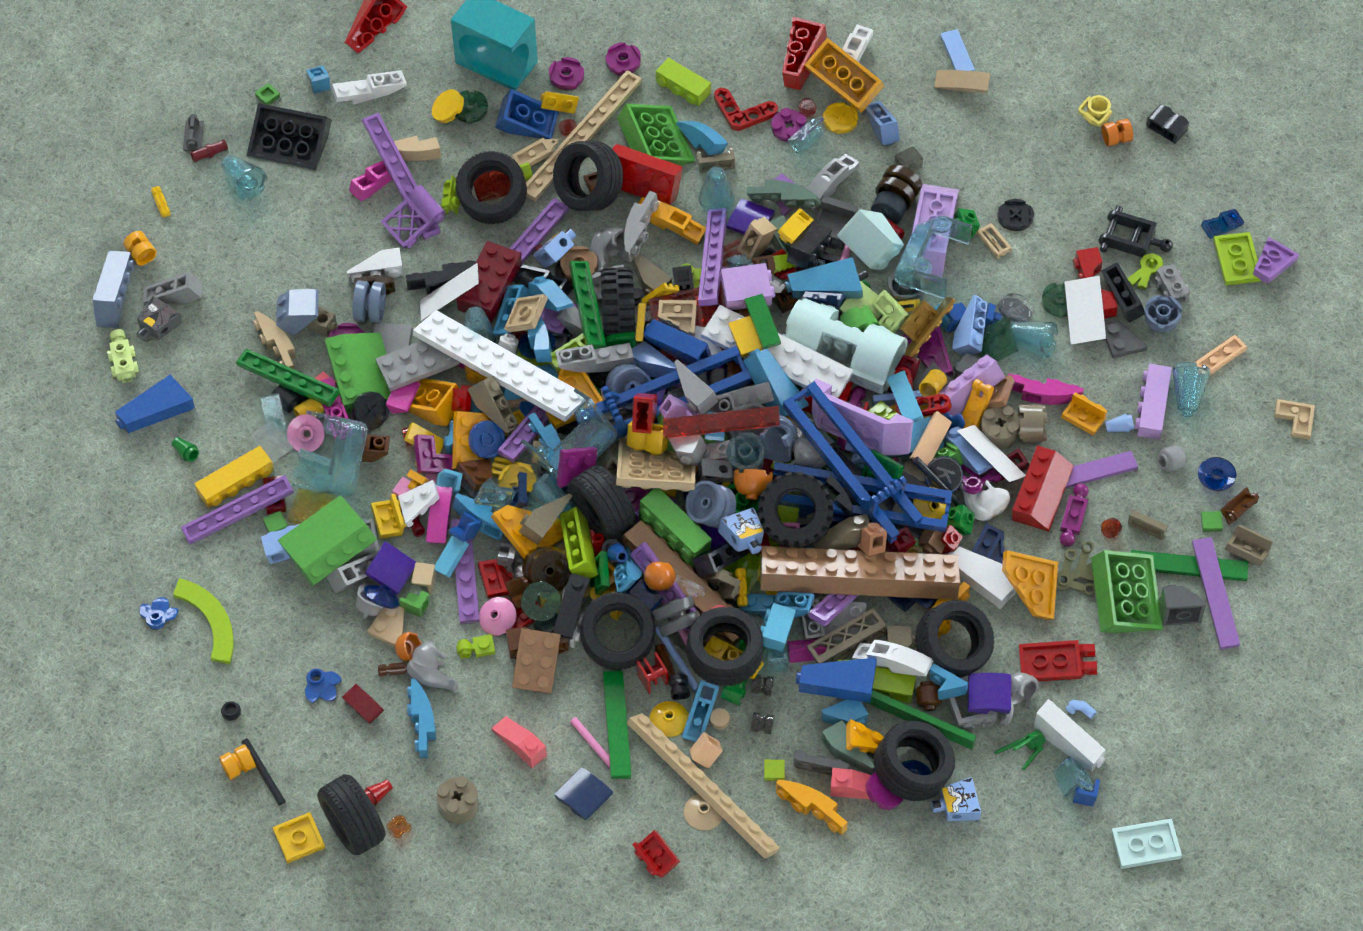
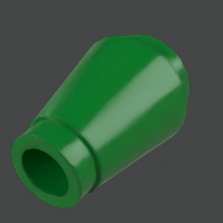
[172,437,199,462]

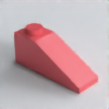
[491,716,547,768]
[830,768,871,799]

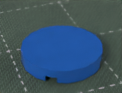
[468,420,506,459]

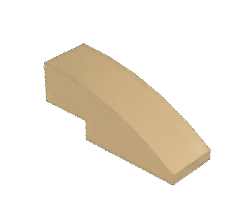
[934,70,990,94]
[394,136,441,161]

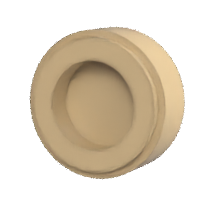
[710,708,730,729]

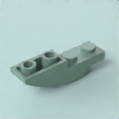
[746,179,821,208]

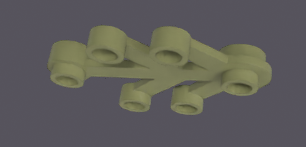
[1056,541,1117,596]

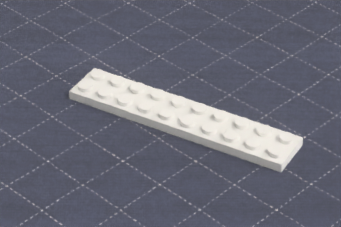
[413,310,588,422]

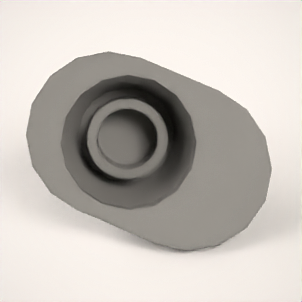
[355,583,388,619]

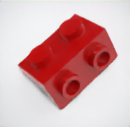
[632,830,680,878]

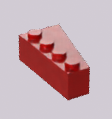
[782,17,827,90]

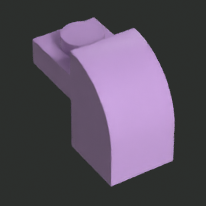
[659,394,699,434]

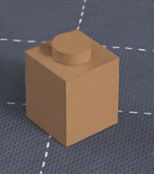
[918,529,946,554]

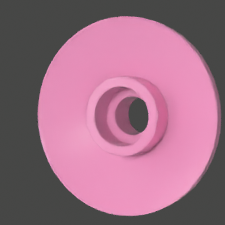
[287,415,325,453]
[479,597,517,636]

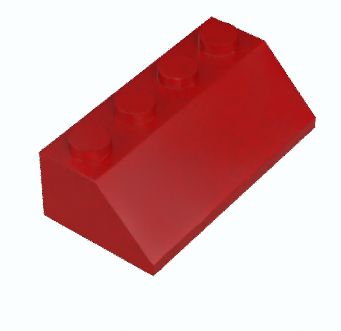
[1012,445,1074,532]

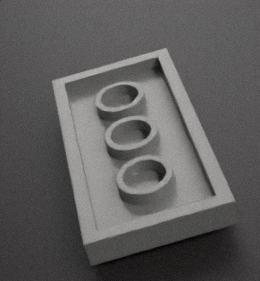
[376,341,460,392]

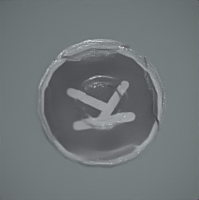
[997,293,1035,324]

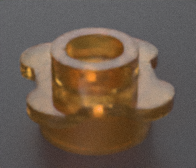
[387,815,412,838]

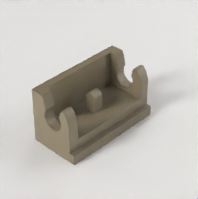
[696,147,735,173]

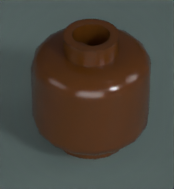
[916,681,942,711]

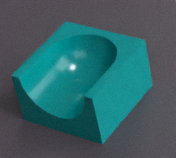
[451,0,538,91]

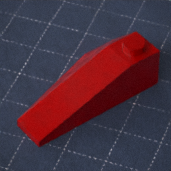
[344,0,408,53]

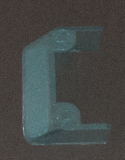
[894,216,972,299]
[521,388,617,485]
[291,410,368,496]

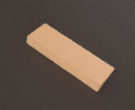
[1192,335,1247,379]
[910,411,952,466]

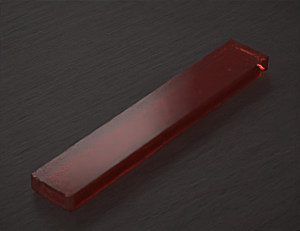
[663,406,780,438]

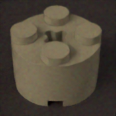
[1018,404,1047,443]
[980,406,1019,450]
[437,776,479,824]

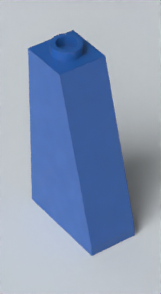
[643,319,712,365]
[115,374,195,433]
[796,658,877,703]

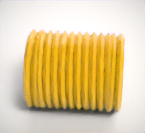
[919,369,947,396]
[293,399,324,418]

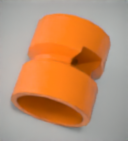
[1101,118,1133,147]

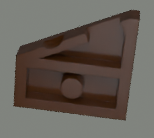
[456,459,493,491]

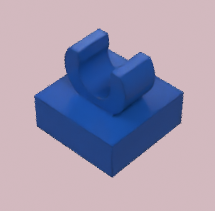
[984,303,1002,328]

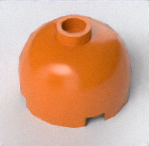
[734,469,773,500]

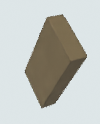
[1128,510,1168,540]

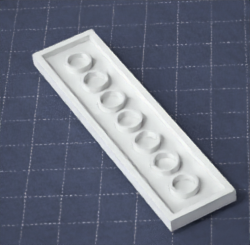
[701,305,853,398]

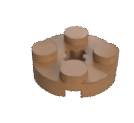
[560,246,598,280]

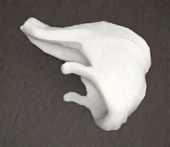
[960,480,1010,521]

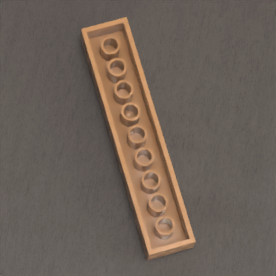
[760,546,960,600]

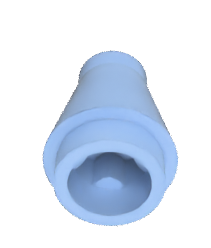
[1105,414,1134,433]

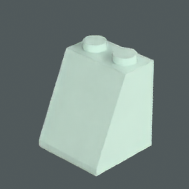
[837,209,904,270]

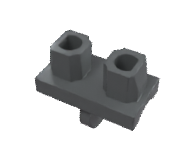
[497,538,524,573]

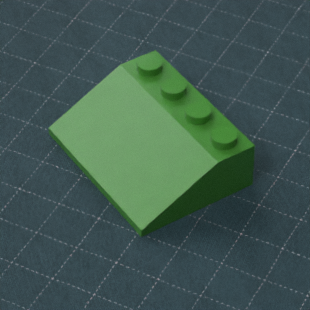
[617,104,695,166]
[325,333,391,413]
[277,495,377,587]
[1091,550,1163,633]

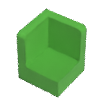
[399,591,430,617]

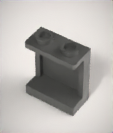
[814,196,858,250]

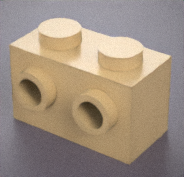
[737,217,777,261]

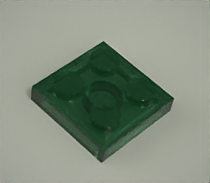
[980,317,1018,361]

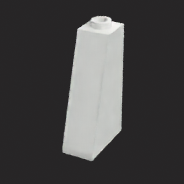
[948,547,1016,609]
[1033,699,1105,772]

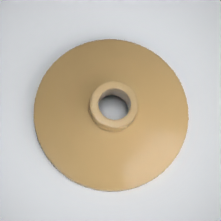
[684,794,723,831]

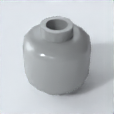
[1157,445,1187,472]

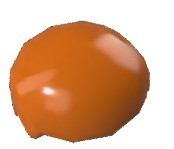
[644,561,675,591]
[395,631,421,662]

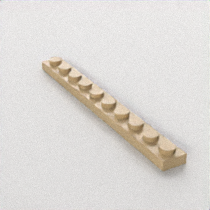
[526,70,642,202]
[627,713,780,859]

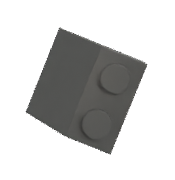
[1159,585,1206,626]

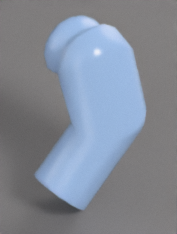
[1066,700,1097,719]

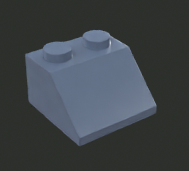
[276,289,319,336]

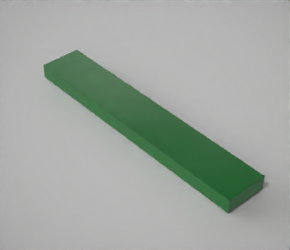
[569,261,606,349]
[236,348,340,407]
[1130,550,1248,582]
[603,671,631,779]
[865,690,976,750]

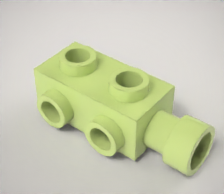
[107,329,139,383]

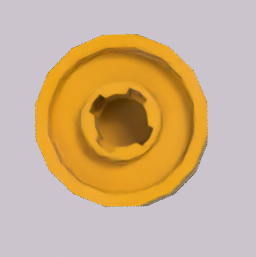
[123,231,157,266]
[219,744,256,780]

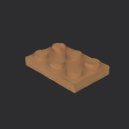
[512,628,561,694]

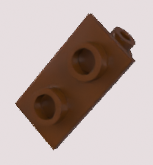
[1220,487,1259,525]

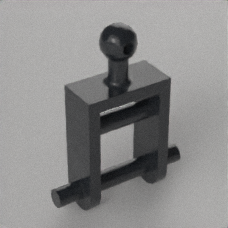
[1098,205,1173,257]

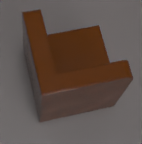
[505,576,535,608]

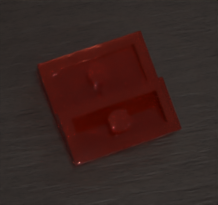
[474,171,511,202]

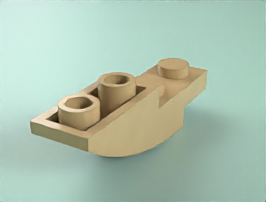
[253,311,296,369]

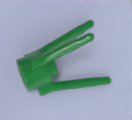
[994,730,1046,770]

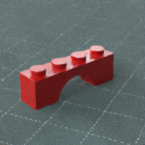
[1073,247,1118,319]

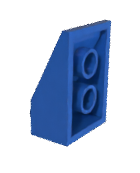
[495,89,559,139]

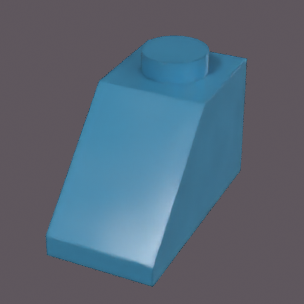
[821,699,868,726]

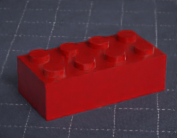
[612,144,683,205]

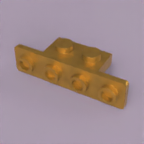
[899,297,956,358]

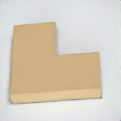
[1274,399,1315,440]

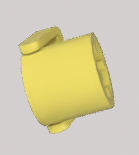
[1078,95,1112,127]

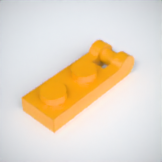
[962,379,994,429]

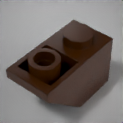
[350,434,390,463]

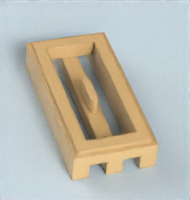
[976,223,1012,259]

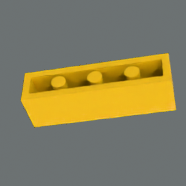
[194,446,274,509]

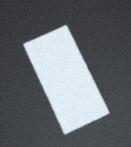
[420,263,479,321]
[1065,276,1106,344]
[957,425,1026,482]

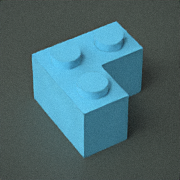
[761,603,796,652]

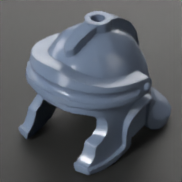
[759,415,798,462]

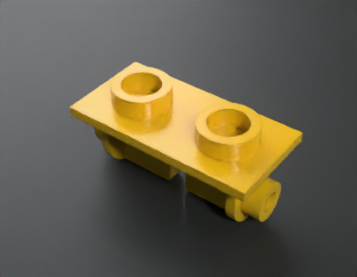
[540,91,579,114]

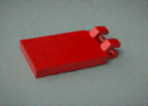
[1019,640,1097,682]

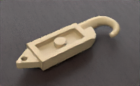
[493,138,559,179]

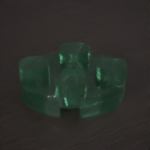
[455,90,488,124]
[1041,282,1068,318]
[521,582,561,622]

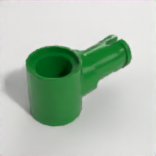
[721,679,748,706]

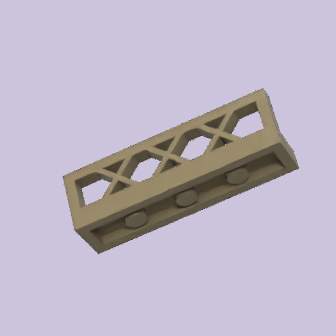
[807,608,887,664]

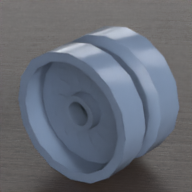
[353,281,386,324]
[606,363,651,409]
[686,481,736,528]

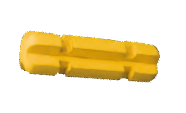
[151,186,171,218]
[735,568,748,607]

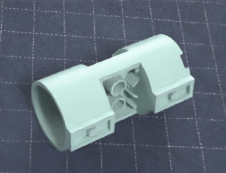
[782,297,907,394]

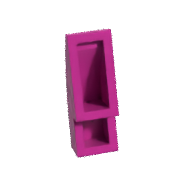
[349,161,392,201]
[426,486,453,545]

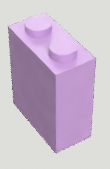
[721,263,775,310]

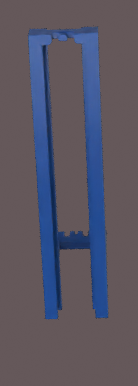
[574,346,752,448]
[782,381,923,544]
[773,462,952,532]

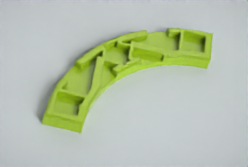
[173,578,234,665]

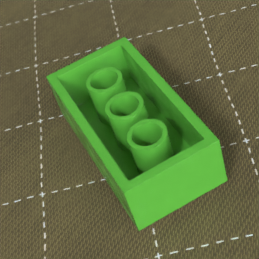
[639,488,712,569]

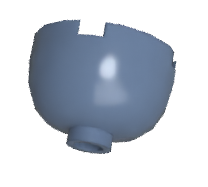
[1144,295,1182,333]

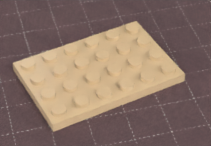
[616,436,695,492]

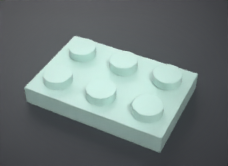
[1111,819,1182,869]

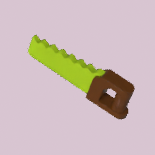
[751,254,796,275]

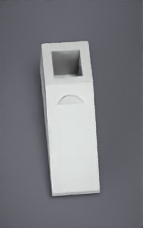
[347,248,403,283]

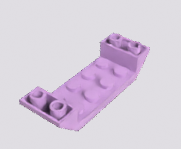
[906,184,959,281]
[812,379,913,455]

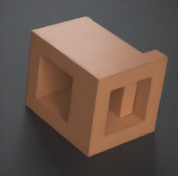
[858,523,887,556]

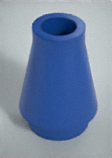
[607,543,628,563]

